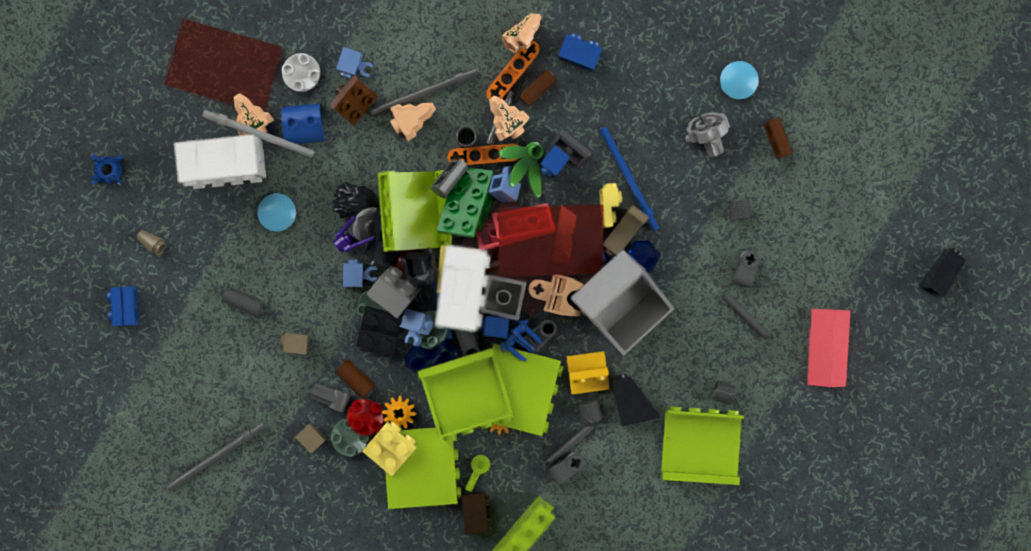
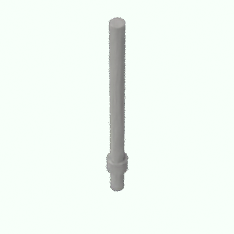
[202,110,315,158]

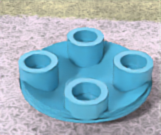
[720,61,758,99]
[258,193,296,232]

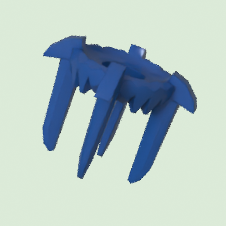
[91,153,123,185]
[500,320,541,361]

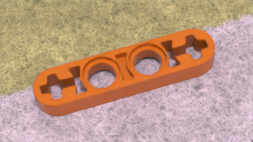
[486,40,540,100]
[447,144,520,166]

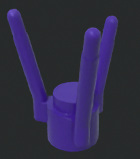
[334,216,375,253]

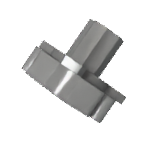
[685,112,730,157]

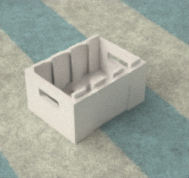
[174,135,266,189]
[436,246,490,331]

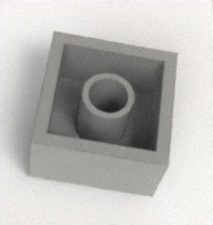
[367,265,422,318]
[481,273,527,320]

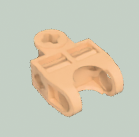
[528,273,585,316]

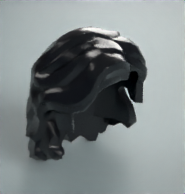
[333,182,378,218]
[401,247,439,288]

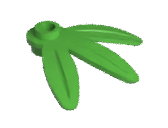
[499,142,544,198]

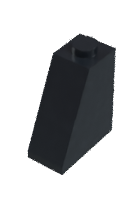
[365,208,401,269]
[919,248,966,297]
[611,374,660,426]

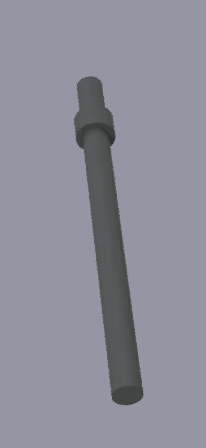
[370,68,479,116]
[166,422,266,491]

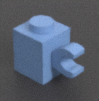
[336,47,373,79]
[488,166,521,203]
[343,260,377,287]
[400,309,434,347]

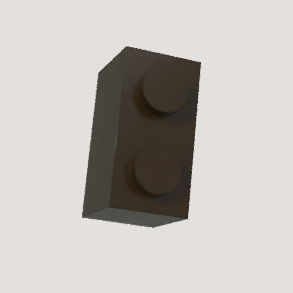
[462,491,492,534]

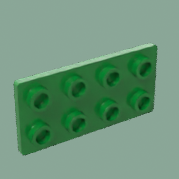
[437,168,494,237]

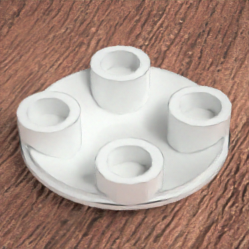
[282,53,320,92]

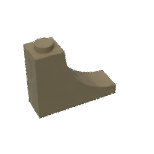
[602,206,649,257]

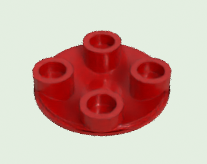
[347,399,384,436]

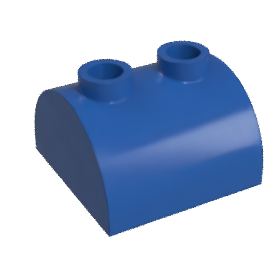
[281,103,325,144]

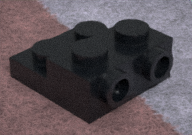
[356,306,403,357]

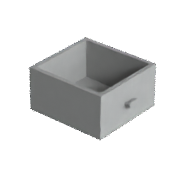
[571,250,675,356]

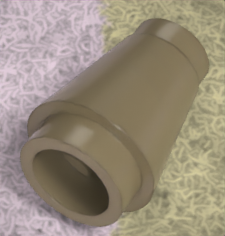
[136,230,166,256]

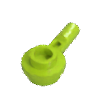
[465,455,490,492]

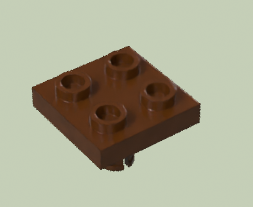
[329,75,378,126]

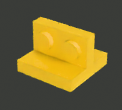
[566,351,609,394]

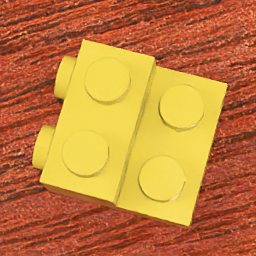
[599,183,622,228]
[362,421,417,476]

